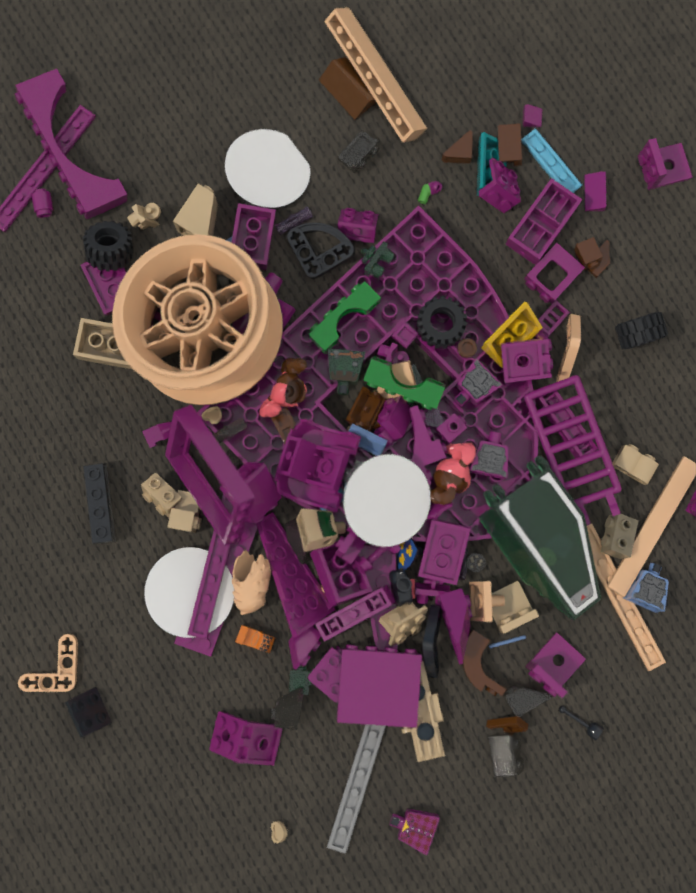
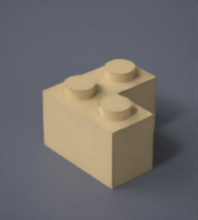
[168,490,202,533]

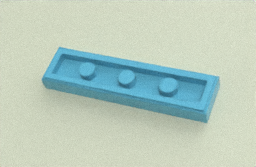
[521,129,582,193]

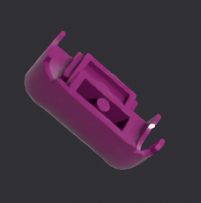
[274,419,361,513]

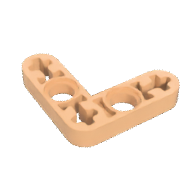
[557,314,581,382]
[18,634,78,692]

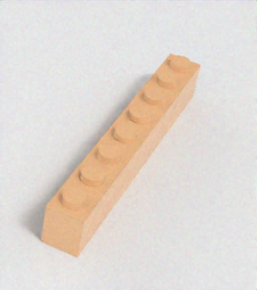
[325,8,427,142]

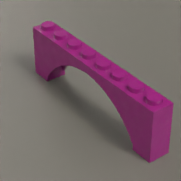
[14,69,127,220]

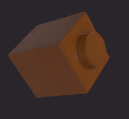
[574,237,603,270]

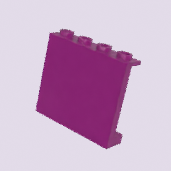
[336,645,422,728]

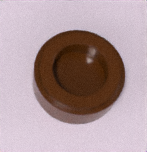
[457,338,477,359]

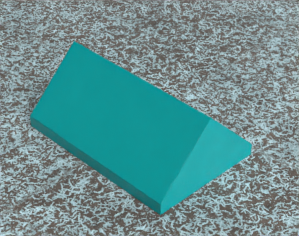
[477,132,507,196]

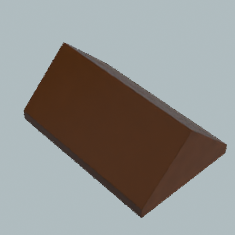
[319,57,376,120]

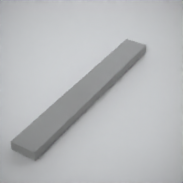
[327,724,386,854]

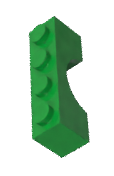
[309,281,381,354]
[363,356,446,410]

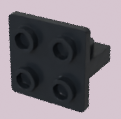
[65,687,112,738]

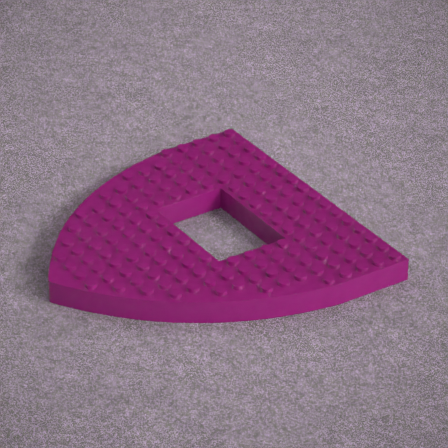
[197,205,538,542]

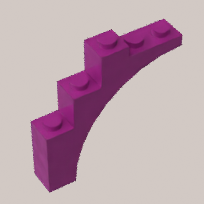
[409,406,448,486]

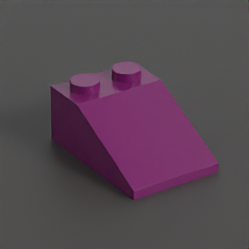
[439,588,473,665]

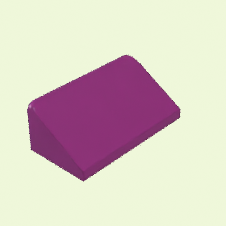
[584,172,606,211]

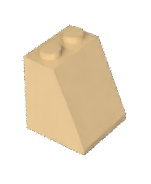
[173,184,218,236]

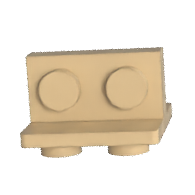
[379,603,428,646]

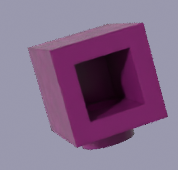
[435,413,467,445]

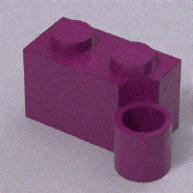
[373,396,411,447]

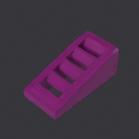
[538,300,570,337]

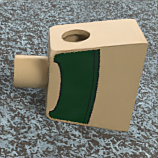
[296,509,346,552]

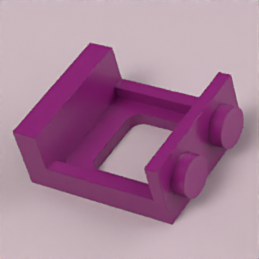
[524,243,585,304]

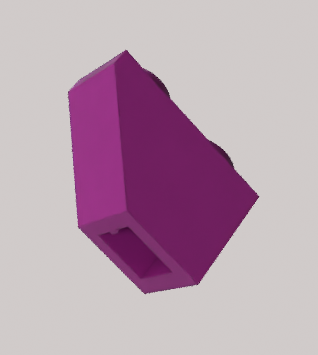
[288,626,322,670]

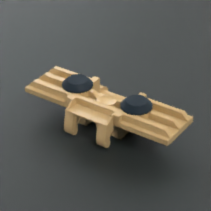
[401,661,445,762]

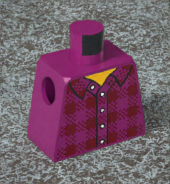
[389,809,440,855]

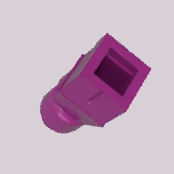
[142,418,173,448]

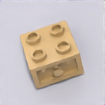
[491,581,539,634]

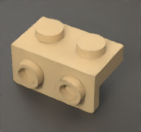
[141,473,182,518]

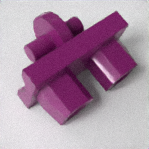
[377,343,409,364]
[415,578,450,605]

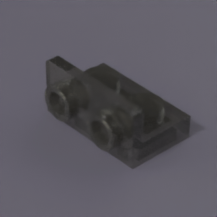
[489,733,524,777]

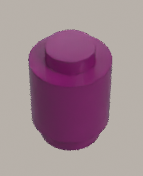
[32,189,53,218]

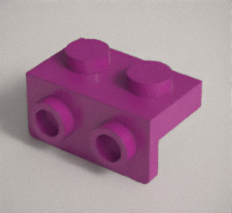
[334,525,366,564]

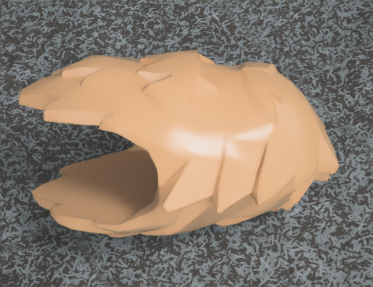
[232,550,271,615]

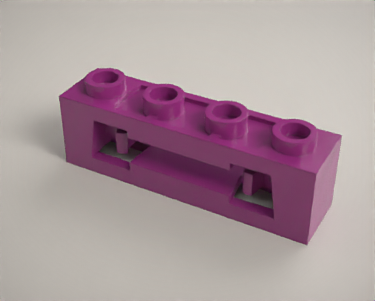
[535,390,598,458]
[315,584,396,642]

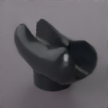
[389,568,413,607]

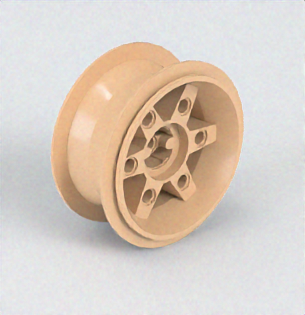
[112,234,283,405]

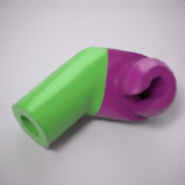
[418,181,442,205]

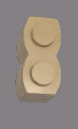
[613,444,659,485]

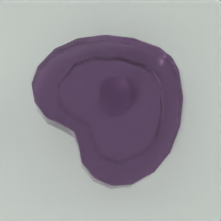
[424,408,444,427]

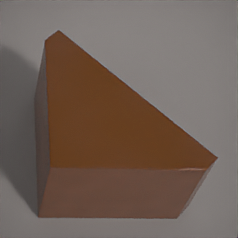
[441,130,473,164]

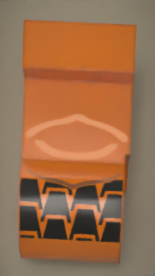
[235,625,275,653]

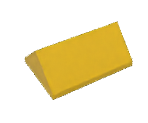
[481,302,543,368]

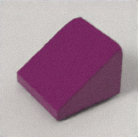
[523,104,542,127]

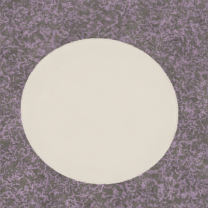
[225,129,310,207]
[344,455,431,546]
[145,547,234,638]

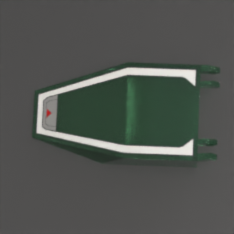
[479,455,601,620]

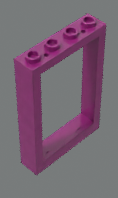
[165,404,255,545]

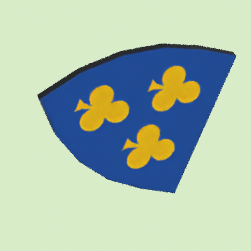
[397,537,424,570]

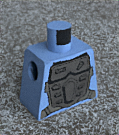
[623,563,669,613]

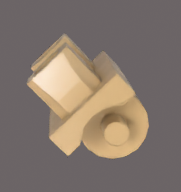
[127,203,161,230]

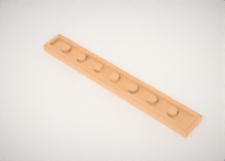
[606,456,696,597]
[574,524,666,671]

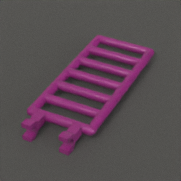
[524,375,622,526]

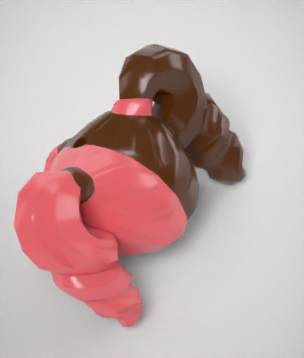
[259,357,307,417]
[430,443,475,505]

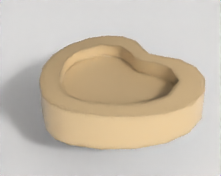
[202,407,222,424]
[271,821,287,843]

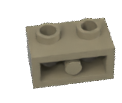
[601,514,638,559]

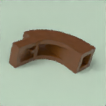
[462,629,506,696]

